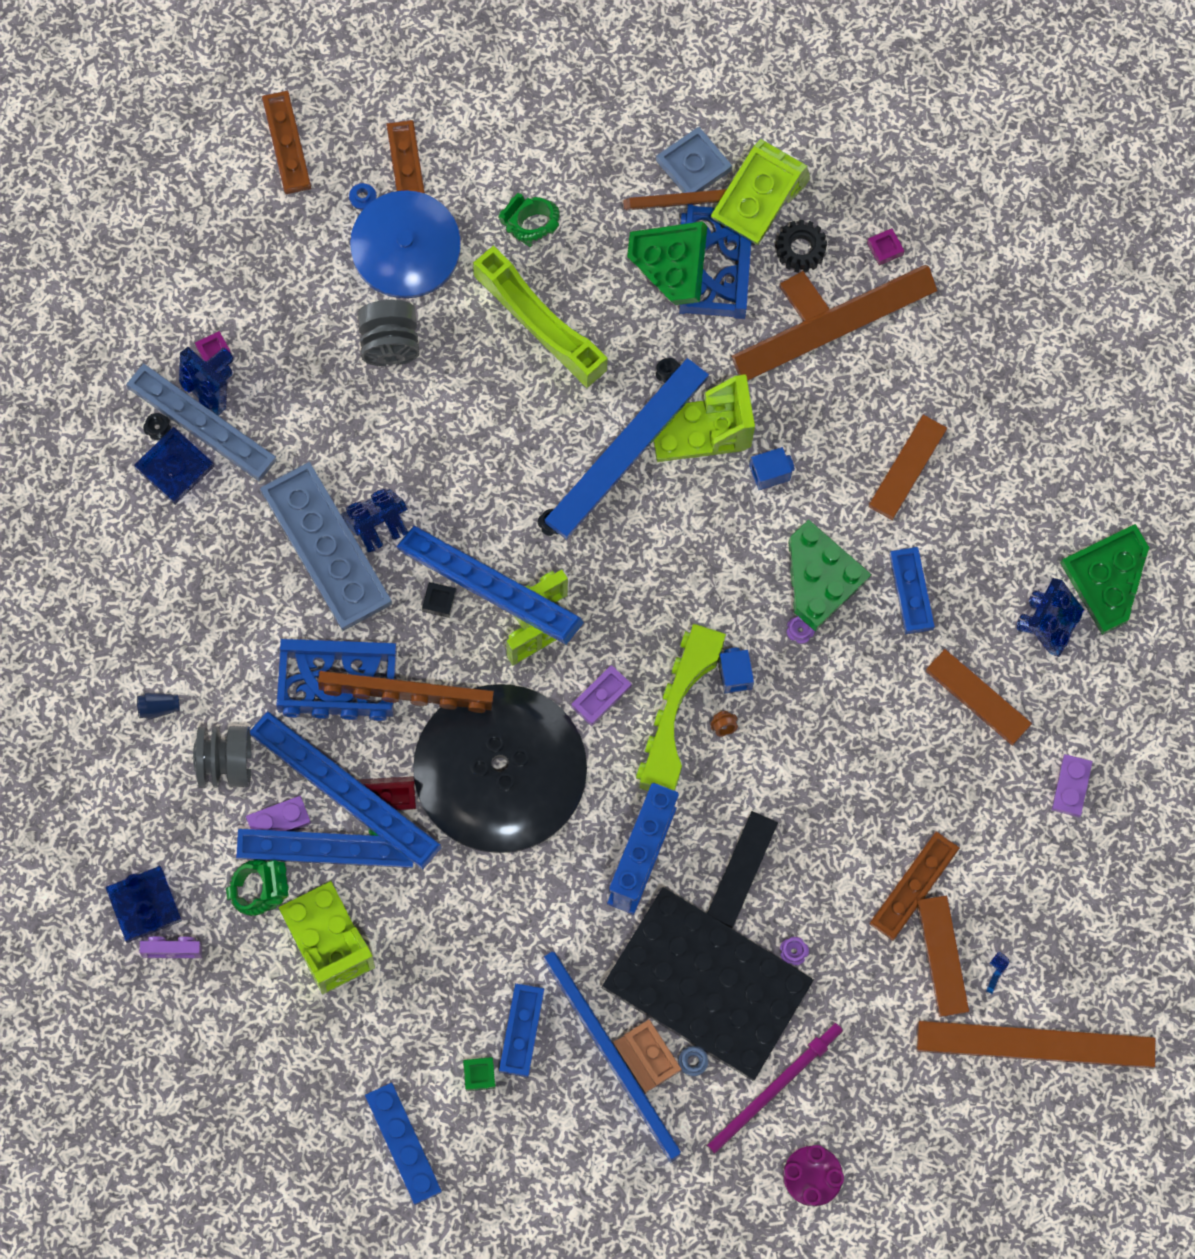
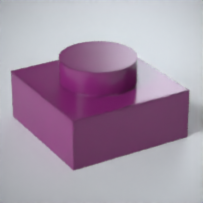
[867,228,904,266]
[195,331,233,370]

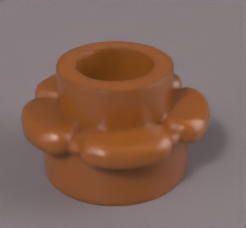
[710,711,738,737]

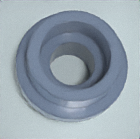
[678,1046,708,1077]

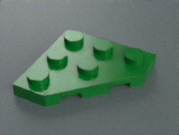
[627,221,708,305]
[788,519,872,631]
[1060,524,1150,635]

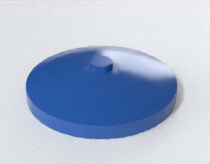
[350,190,461,298]

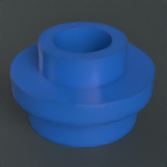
[349,183,377,210]

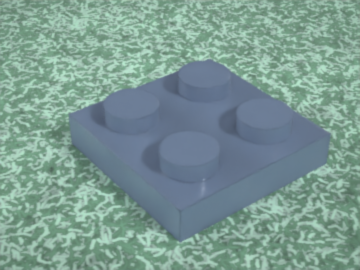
[656,127,732,193]

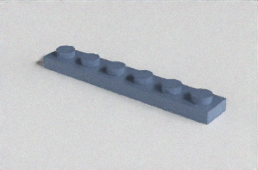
[126,363,277,482]

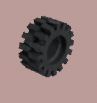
[776,220,827,273]

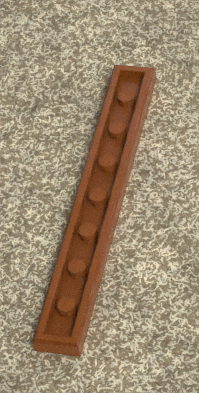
[731,265,938,381]
[917,1021,1156,1069]

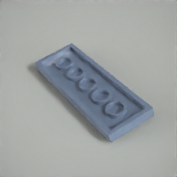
[260,462,392,632]

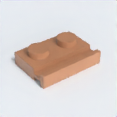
[613,1019,682,1094]

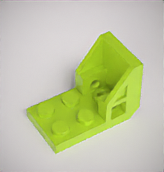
[711,139,810,246]
[654,375,755,462]
[278,881,375,995]

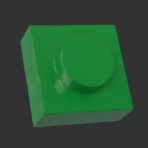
[463,1057,496,1092]

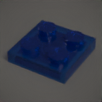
[134,427,215,505]

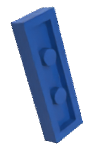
[889,547,935,635]
[499,983,544,1078]

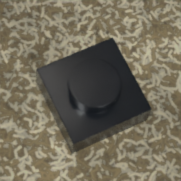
[422,582,457,618]

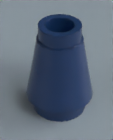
[137,692,180,721]

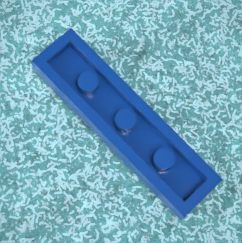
[365,1082,442,1205]

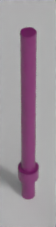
[707,1023,843,1154]

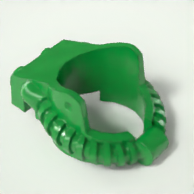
[498,193,560,247]
[226,860,289,916]

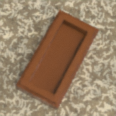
[779,271,830,322]

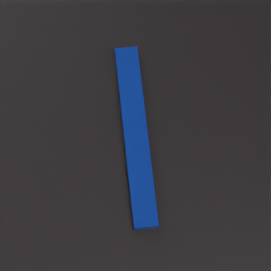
[545,358,709,540]
[397,526,584,645]
[250,711,442,870]
[544,951,681,1163]

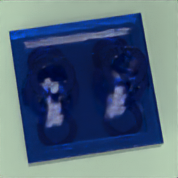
[179,347,233,416]
[341,489,408,553]
[1016,578,1084,657]
[105,865,182,943]

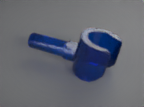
[985,952,1009,994]

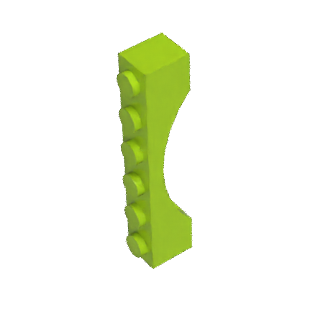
[473,245,608,388]
[636,624,726,791]

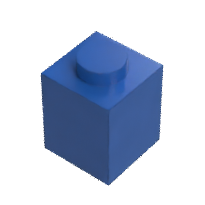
[749,447,795,491]
[718,648,754,694]

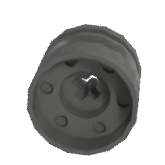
[358,299,419,366]
[193,726,251,788]

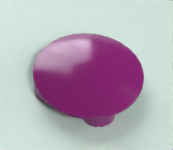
[783,1145,844,1206]

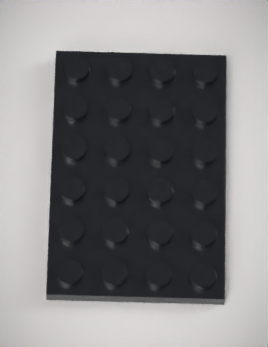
[601,887,814,1081]

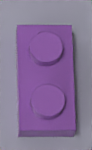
[571,665,632,727]
[1051,754,1093,818]
[246,795,311,831]
[139,936,202,958]

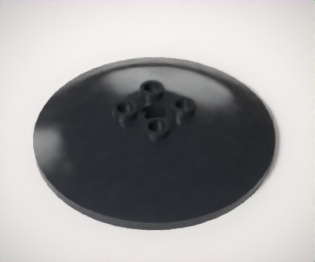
[413,684,587,853]

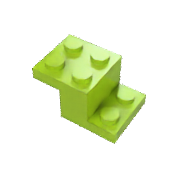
[506,569,568,666]

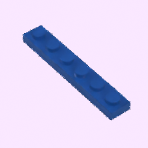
[236,829,413,868]

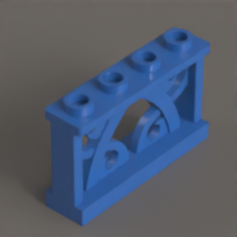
[679,204,751,319]
[276,639,397,721]
[607,783,679,915]

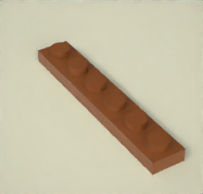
[318,671,494,713]

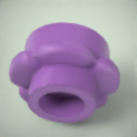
[787,617,815,644]
[780,937,809,966]

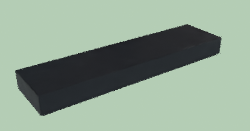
[707,811,778,929]

